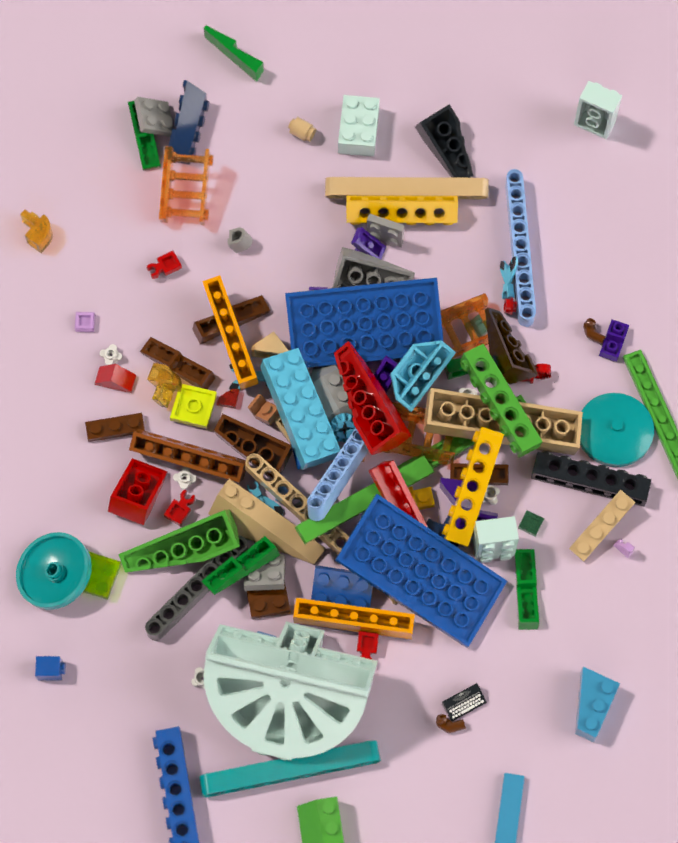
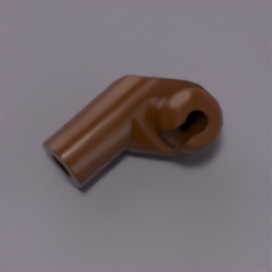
[583,318,606,345]
[436,714,466,733]

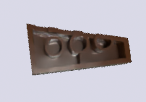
[214,413,293,480]

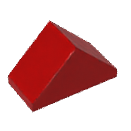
[94,364,136,393]

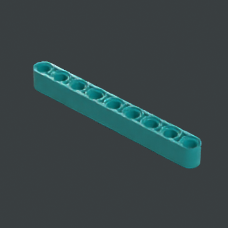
[199,740,381,797]

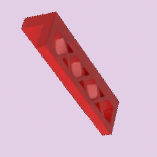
[368,460,427,527]

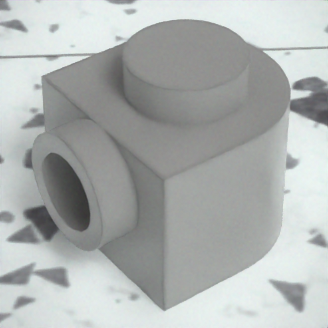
[228,227,252,253]

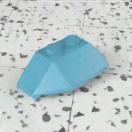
[390,340,456,412]

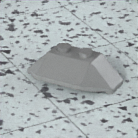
[310,365,353,432]

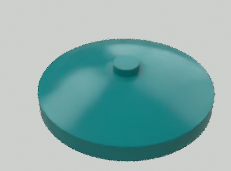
[580,393,654,467]
[16,532,92,610]

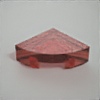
[217,389,240,409]

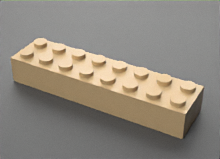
[423,388,583,455]

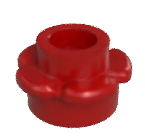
[504,297,517,316]

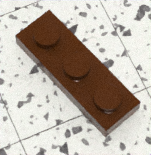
[85,413,145,442]
[450,463,509,485]

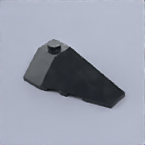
[415,104,473,178]

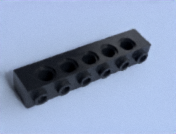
[531,451,652,507]

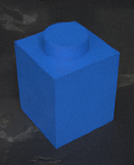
[35,656,66,681]

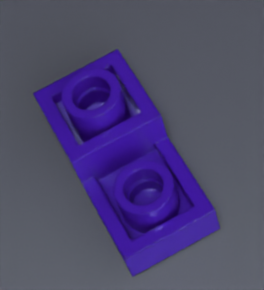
[599,319,629,362]

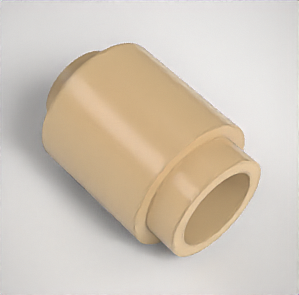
[288,117,316,142]

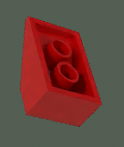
[108,458,168,525]

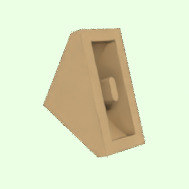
[251,332,289,358]

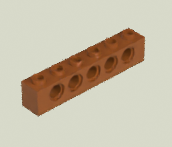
[129,429,246,482]

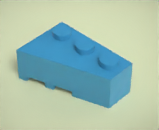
[575,667,620,743]

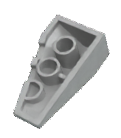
[332,247,415,288]

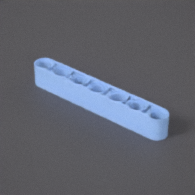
[307,428,369,521]

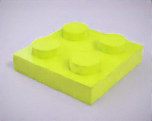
[170,383,217,429]

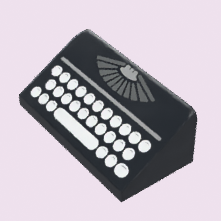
[442,683,487,722]

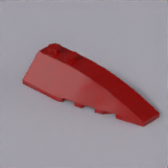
[334,341,411,455]

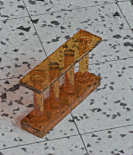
[159,146,213,225]
[441,293,488,359]
[384,402,455,465]

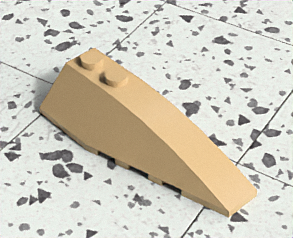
[208,479,326,565]

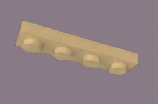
[569,490,636,562]

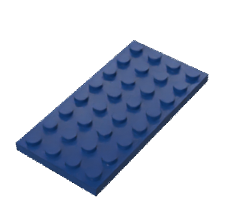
[285,277,444,368]
[335,494,507,648]

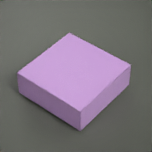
[75,312,95,332]

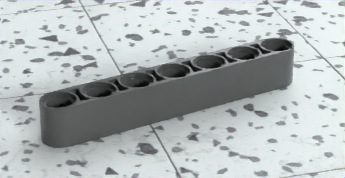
[145,535,248,641]

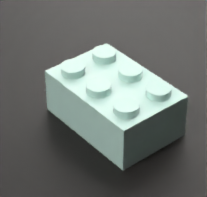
[574,81,622,139]
[338,95,380,157]
[472,516,519,563]

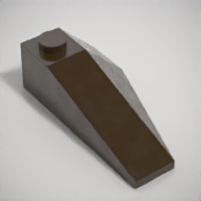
[485,307,538,384]

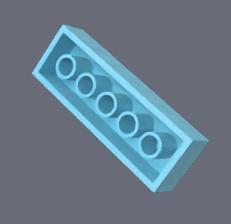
[260,348,340,470]

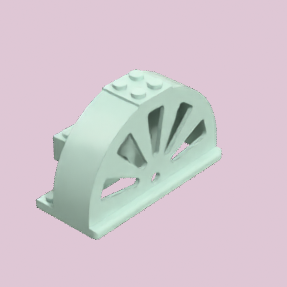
[204,621,378,760]

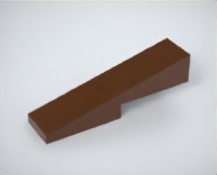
[192,295,270,345]
[140,337,216,390]

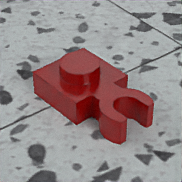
[146,251,182,279]
[164,490,195,527]
[356,631,379,659]

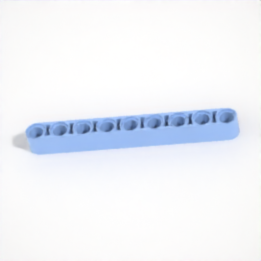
[505,169,536,327]

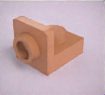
[248,394,279,426]

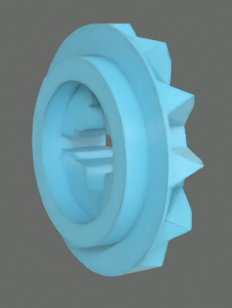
[330,413,356,443]

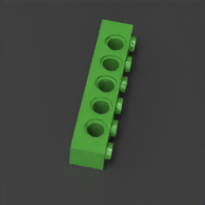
[460,343,543,458]

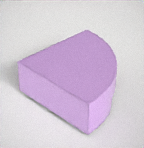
[613,539,634,558]

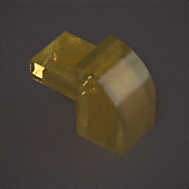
[20,210,53,253]
[147,363,182,408]

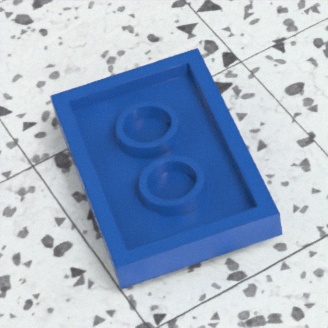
[311,565,373,608]

